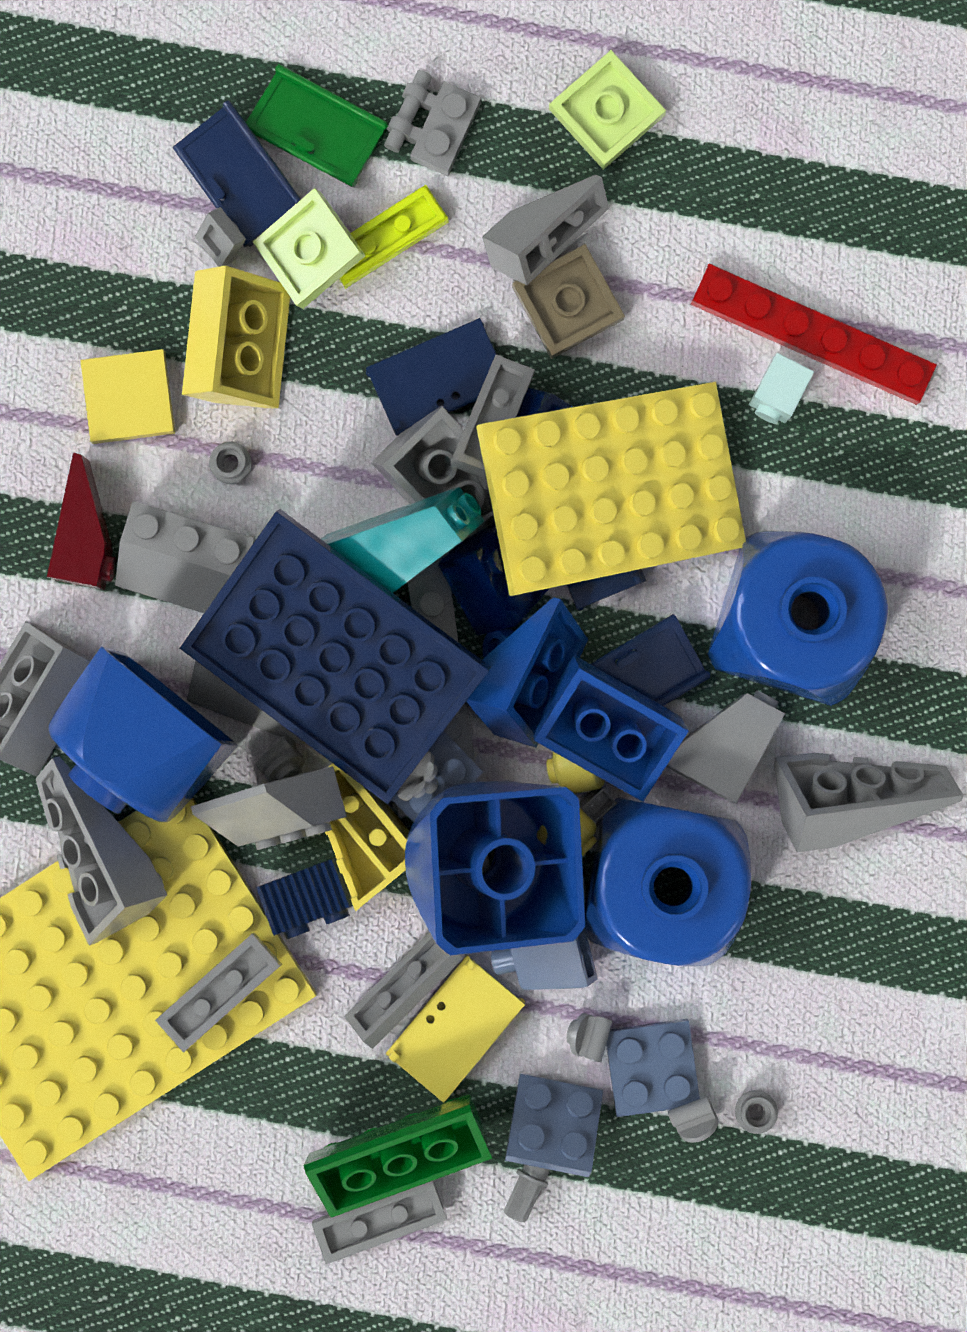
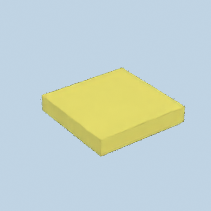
[80,349,175,444]

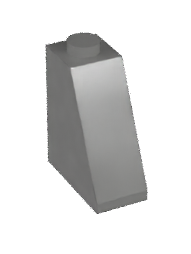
[666,691,785,803]

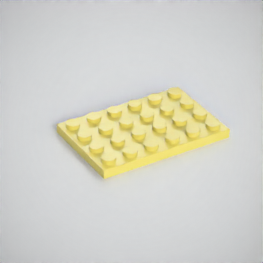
[476,382,746,596]

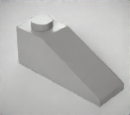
[482,175,609,285]

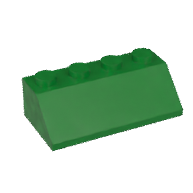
[303,1094,492,1218]

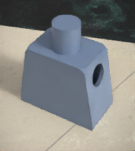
[491,928,598,990]

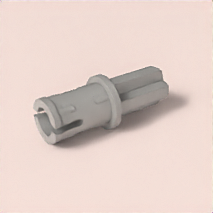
[504,1165,550,1223]

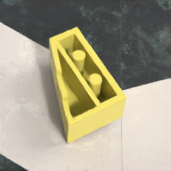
[325,763,410,912]

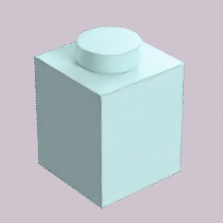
[748,353,814,424]

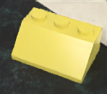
[182,265,290,409]

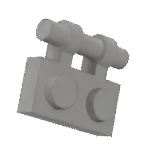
[384,70,481,177]

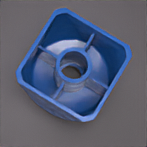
[708,531,888,706]
[48,646,238,822]
[405,781,585,956]
[584,798,752,966]

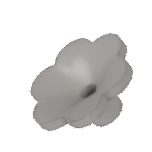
[398,751,438,801]

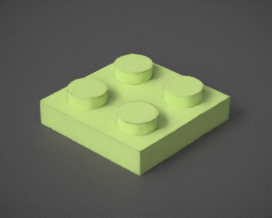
[549,50,666,170]
[253,188,366,309]

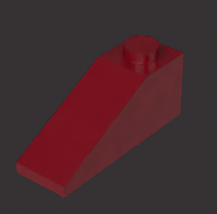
[47,453,117,590]

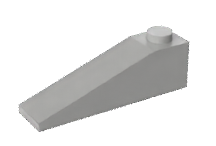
[371,406,505,586]
[774,753,963,852]
[36,756,167,945]

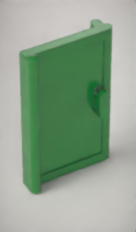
[246,64,388,187]

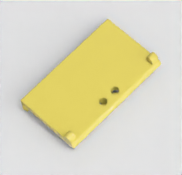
[386,955,525,1103]

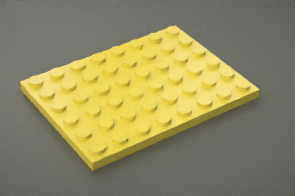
[0,798,317,1181]

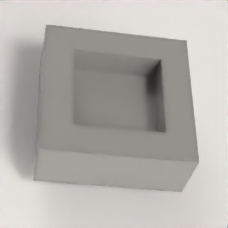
[195,207,246,267]

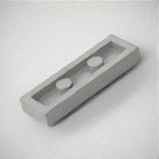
[450,355,535,480]
[344,932,463,1049]
[155,933,282,1053]
[312,1180,447,1264]

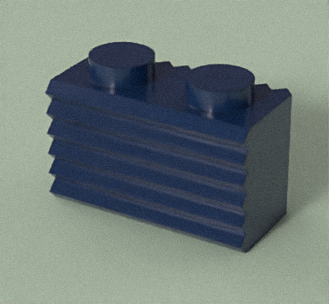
[256,857,353,939]

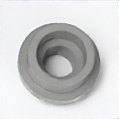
[209,442,252,484]
[735,1090,778,1134]

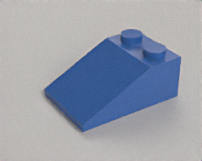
[466,597,588,748]

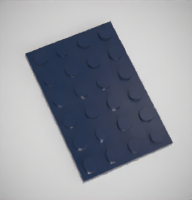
[179,509,491,804]

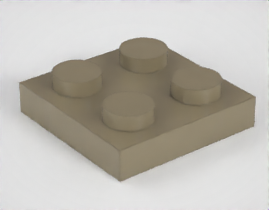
[512,244,625,359]

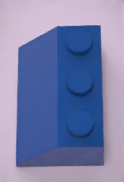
[533,655,689,802]

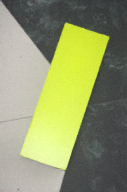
[339,185,449,289]

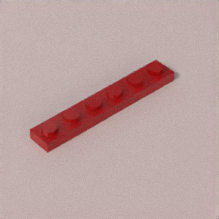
[690,264,937,405]

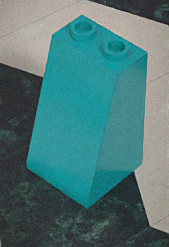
[321,487,485,593]

